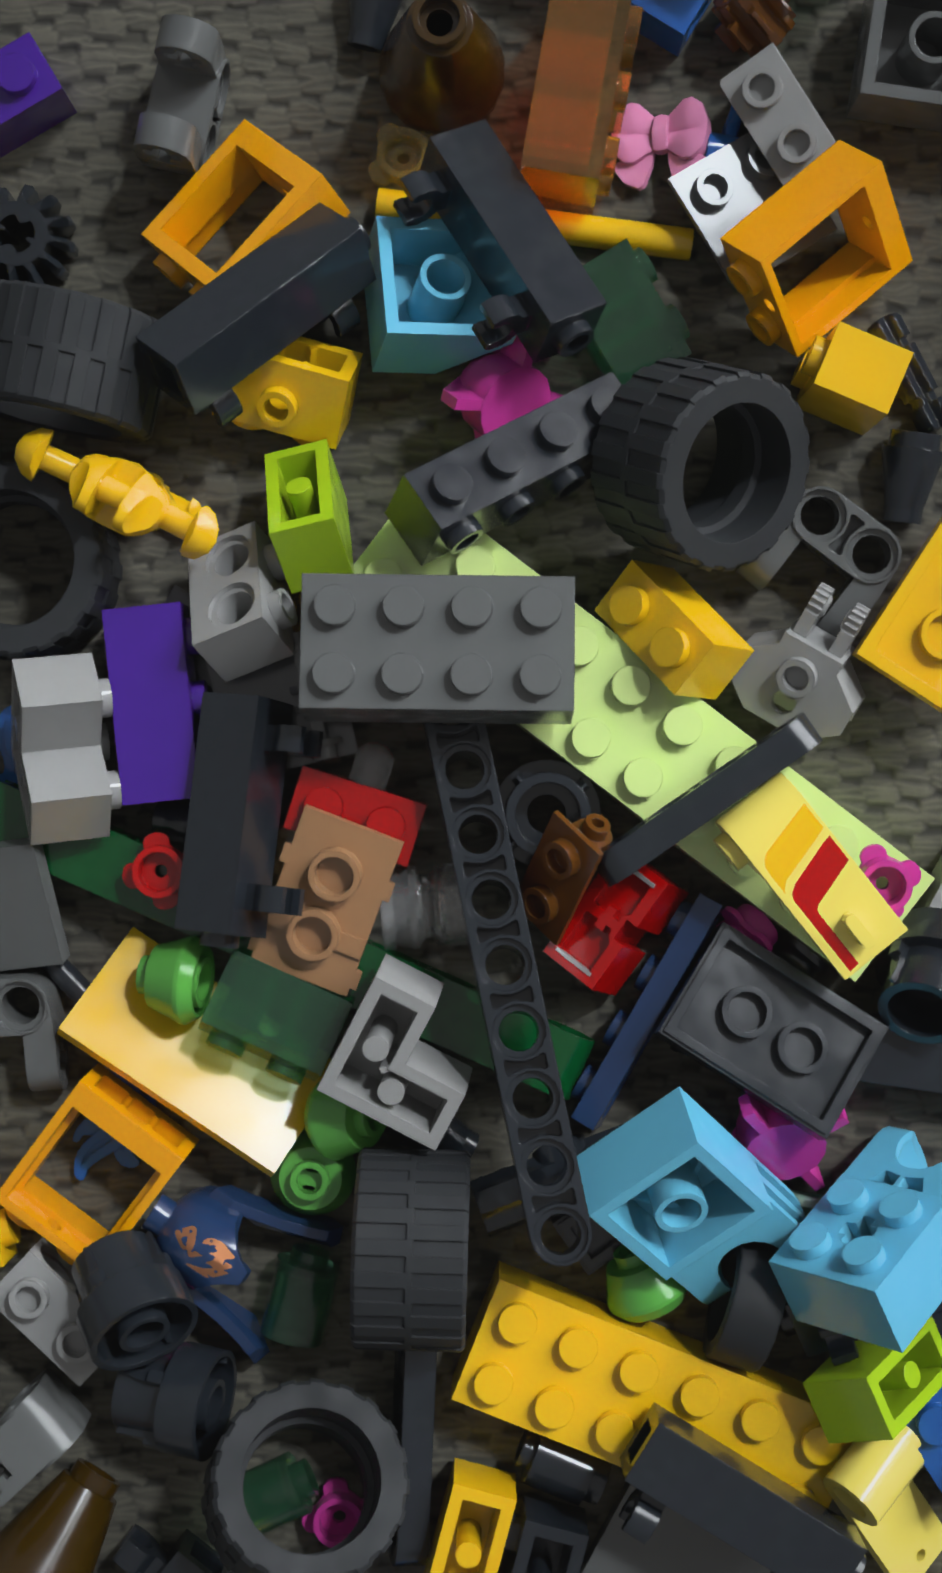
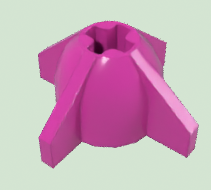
[441,335,563,439]
[731,1094,849,1192]

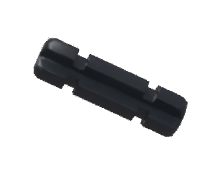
[867,312,942,433]

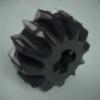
[0,184,79,285]

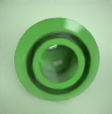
[136,936,215,1025]
[304,1080,386,1160]
[270,1130,356,1216]
[606,1244,687,1323]

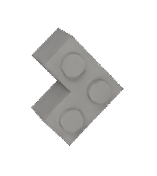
[11,653,122,845]
[316,954,473,1151]

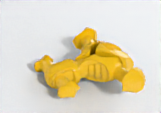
[14,428,219,560]

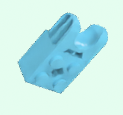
[577,1087,805,1305]
[768,1126,942,1353]

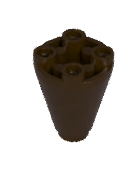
[379,0,505,135]
[0,1458,121,1573]

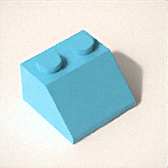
[365,216,516,374]

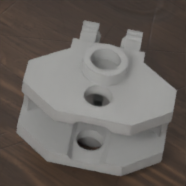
[732,582,871,738]

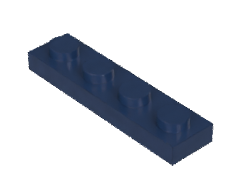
[570,893,725,1130]

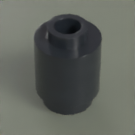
[513,1429,612,1505]

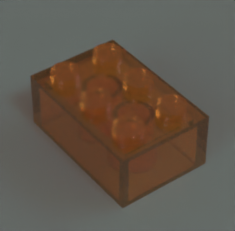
[520,0,643,215]

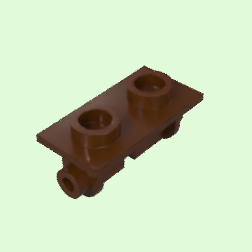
[520,810,612,945]

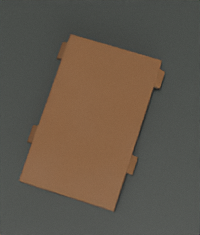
[247,804,404,997]

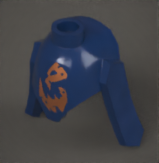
[142,1185,344,1364]

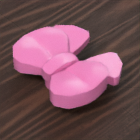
[611,96,712,191]

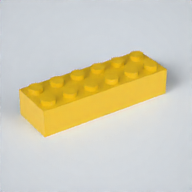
[451,1261,852,1508]

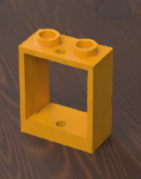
[141,119,351,296]
[720,140,913,358]
[0,1063,199,1265]

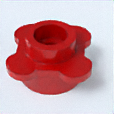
[122,832,183,910]

